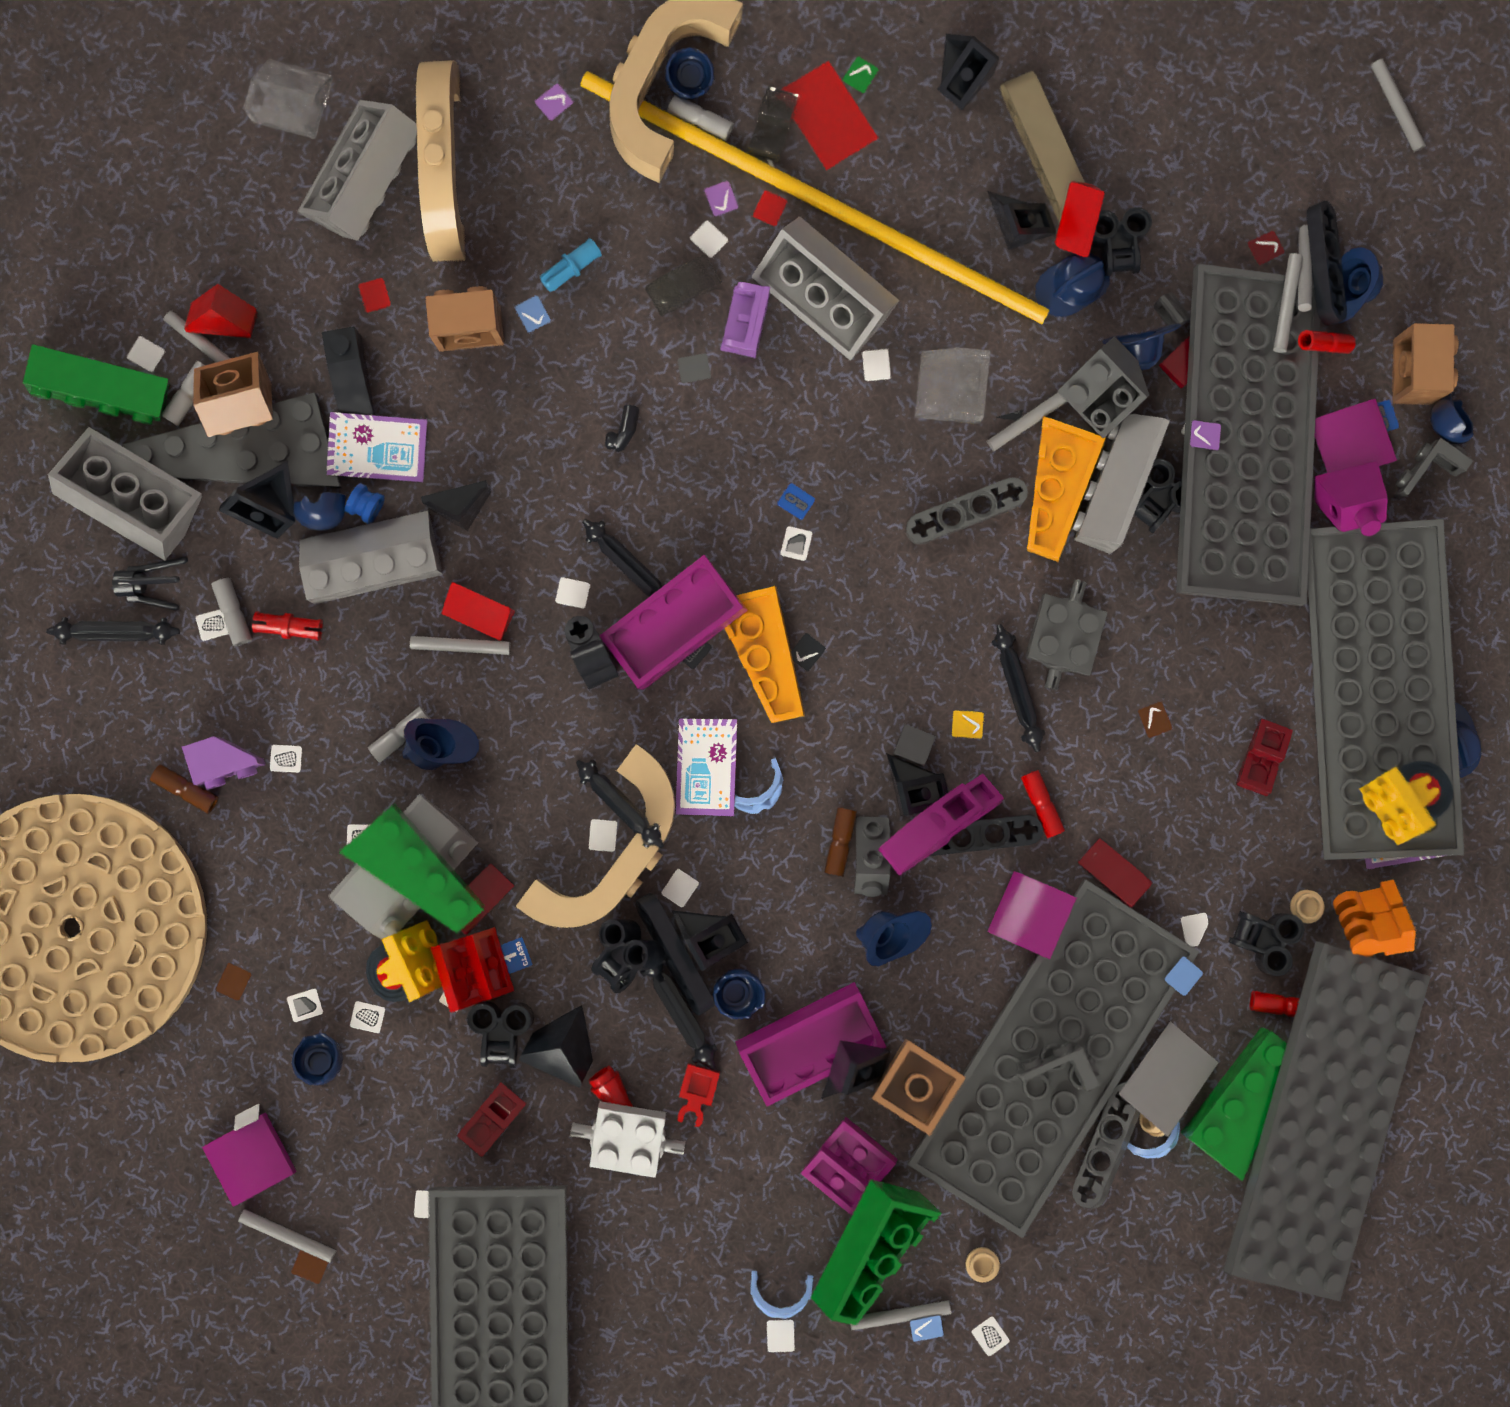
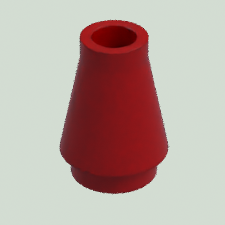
[588,1066,634,1107]

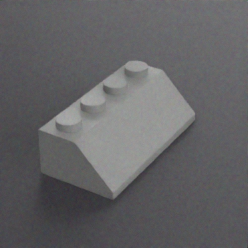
[297,100,417,241]
[751,216,900,361]
[1072,413,1170,554]
[48,427,202,560]
[299,511,443,604]
[329,794,478,939]

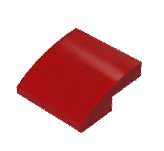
[431,927,514,1013]

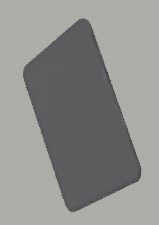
[677,353,711,383]

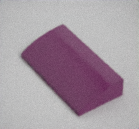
[600,555,748,690]
[735,982,886,1107]

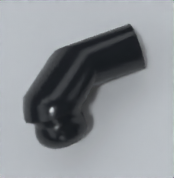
[605,405,640,452]

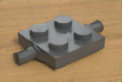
[1025,579,1108,691]

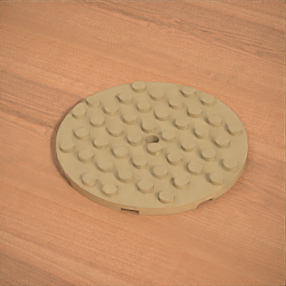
[0,794,207,1062]

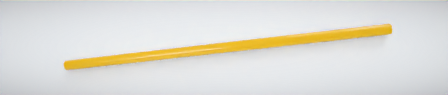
[581,71,1050,324]

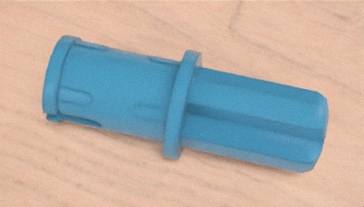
[540,238,602,291]

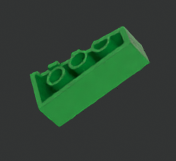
[23,344,170,425]
[339,804,485,933]
[1180,1027,1287,1181]
[810,1180,941,1325]

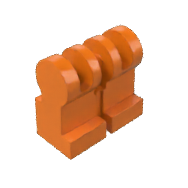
[1333,879,1416,957]

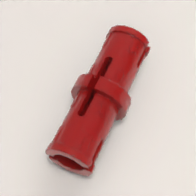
[252,611,323,641]

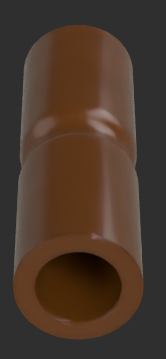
[150,764,219,814]
[824,807,857,877]

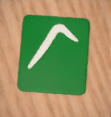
[843,57,878,93]

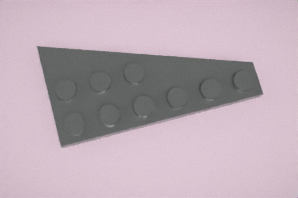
[124,392,342,488]

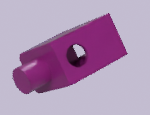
[1314,461,1388,536]

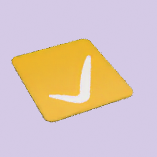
[952,710,984,738]

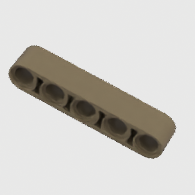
[1000,71,1085,224]

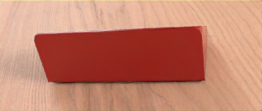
[1055,181,1105,257]
[441,582,515,641]

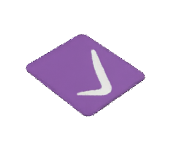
[535,84,573,120]
[705,181,738,216]
[1190,420,1221,450]

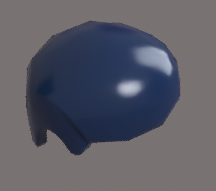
[665,47,714,99]
[1430,391,1474,445]
[293,492,346,531]
[713,968,766,1019]
[291,1032,344,1085]

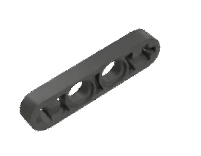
[905,477,1028,545]
[1072,1083,1140,1209]

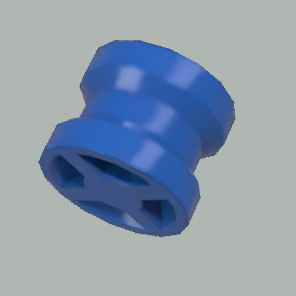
[345,483,385,524]

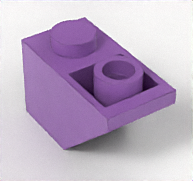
[182,736,265,790]

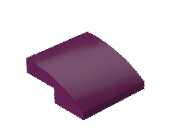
[1315,398,1397,473]
[987,871,1077,960]
[202,1112,297,1207]
[801,1116,897,1216]

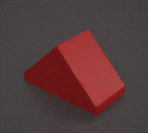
[184,284,257,338]

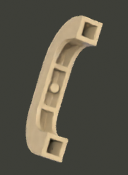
[610,0,743,183]
[416,60,465,261]
[516,744,675,928]

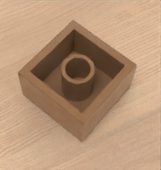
[425,286,504,352]
[1392,323,1459,405]
[193,352,273,437]
[870,1038,966,1136]

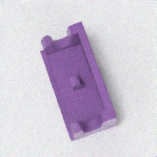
[721,282,770,358]

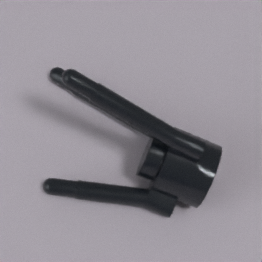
[112,557,188,610]

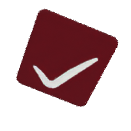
[1248,231,1285,265]

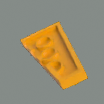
[1027,416,1106,562]
[724,586,805,723]

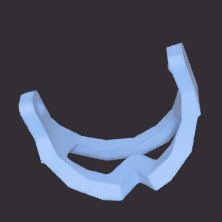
[734,758,784,814]
[1119,1121,1180,1158]
[750,1271,813,1319]

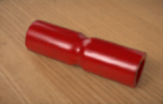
[1298,330,1356,354]
[1020,770,1065,838]
[1249,991,1300,1017]

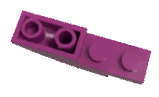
[879,773,1004,875]

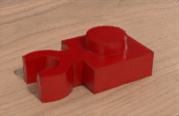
[678,1063,720,1127]

